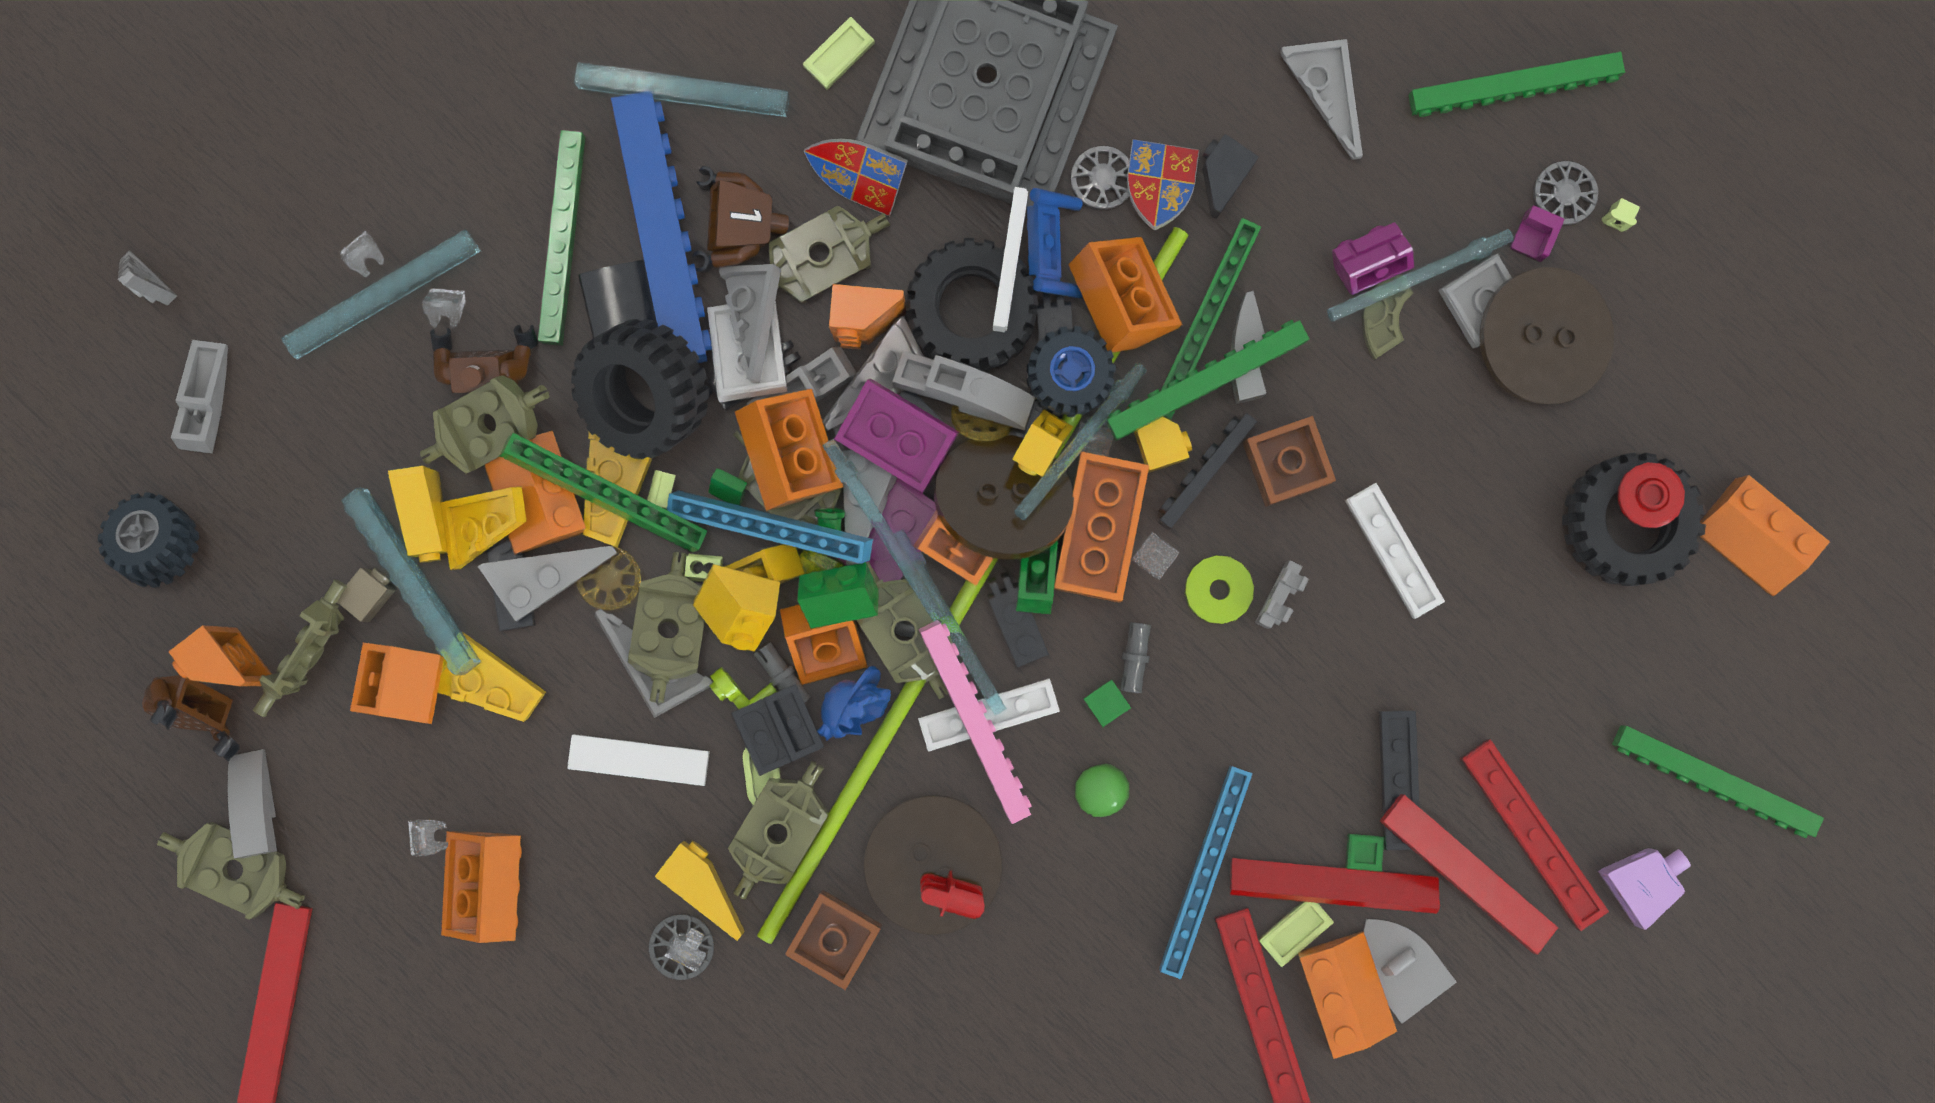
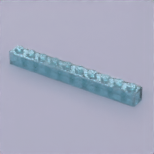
[574,62,790,117]
[281,229,481,359]
[341,488,481,675]

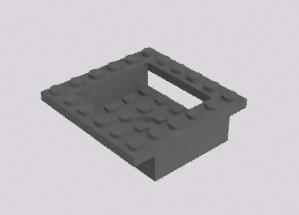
[856,0,1118,210]

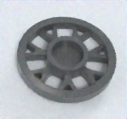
[649,914,714,980]

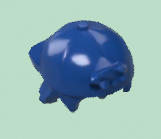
[817,666,891,741]

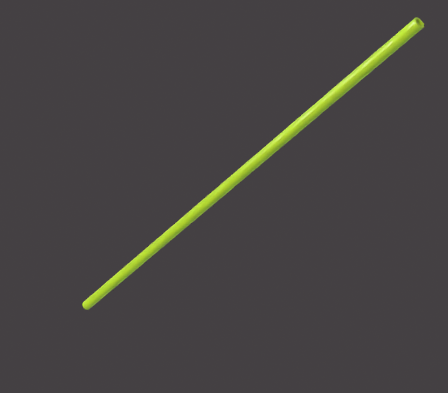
[757,227,1189,944]

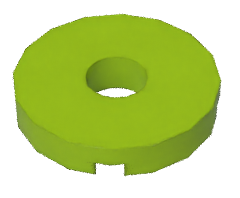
[1185,555,1254,624]

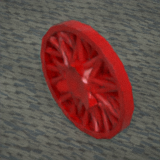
[1618,462,1685,528]

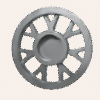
[1071,146,1129,210]
[1533,161,1598,225]

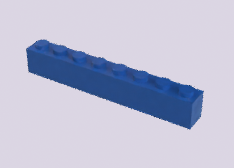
[611,91,712,363]

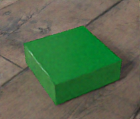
[708,468,747,506]
[1083,679,1131,727]
[1345,833,1384,872]

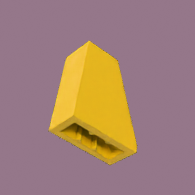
[388,466,447,563]

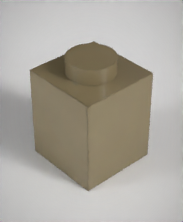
[337,567,396,622]

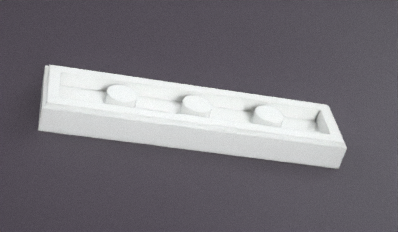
[993,187,1028,332]
[1345,483,1445,619]
[918,679,1060,751]
[567,734,710,786]

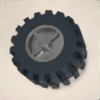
[98,492,199,588]

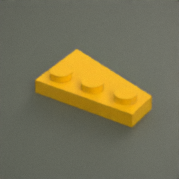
[583,432,652,548]
[440,487,526,570]
[438,632,546,722]

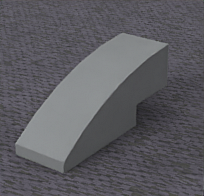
[1231,291,1266,404]
[171,340,228,453]
[747,347,857,405]
[228,749,277,858]

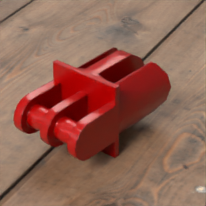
[920,871,985,919]

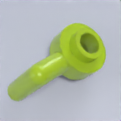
[709,667,778,709]

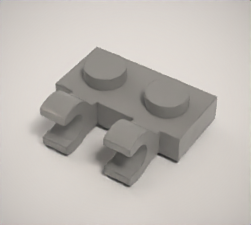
[1255,560,1309,629]

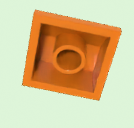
[780,605,868,685]

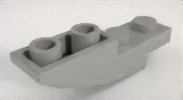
[892,351,1035,430]

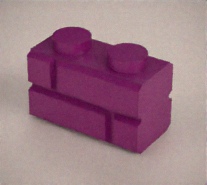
[1332,222,1414,295]

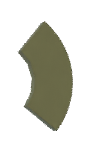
[1363,274,1413,360]

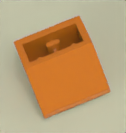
[913,510,994,586]
[350,643,444,724]

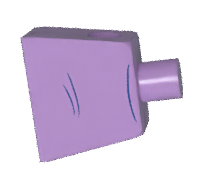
[1598,848,1691,930]

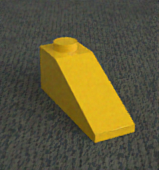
[655,841,745,941]

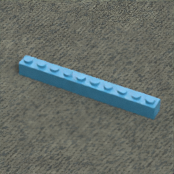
[667,491,873,564]
[1159,766,1253,979]

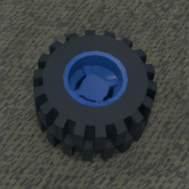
[1026,326,1116,417]

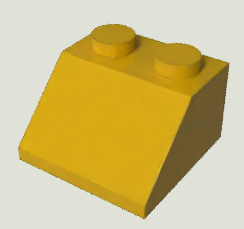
[693,564,780,652]

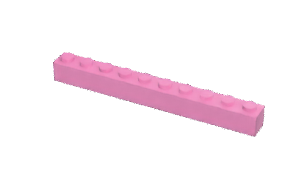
[918,620,1032,824]

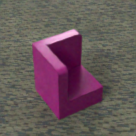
[1510,205,1565,262]

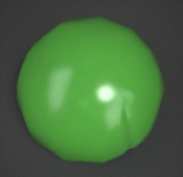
[1075,764,1129,817]

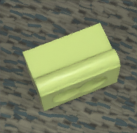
[1602,198,1640,232]
[647,470,676,509]
[684,553,723,582]

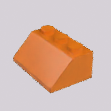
[1068,237,1182,352]
[829,284,906,349]
[735,388,843,511]
[484,431,586,555]
[1699,475,1830,596]
[169,625,272,686]
[441,831,522,943]
[1298,931,1397,1059]

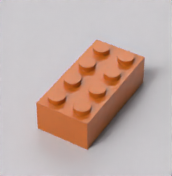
[1054,452,1149,603]

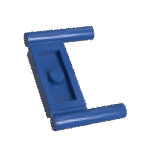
[1027,188,1083,298]

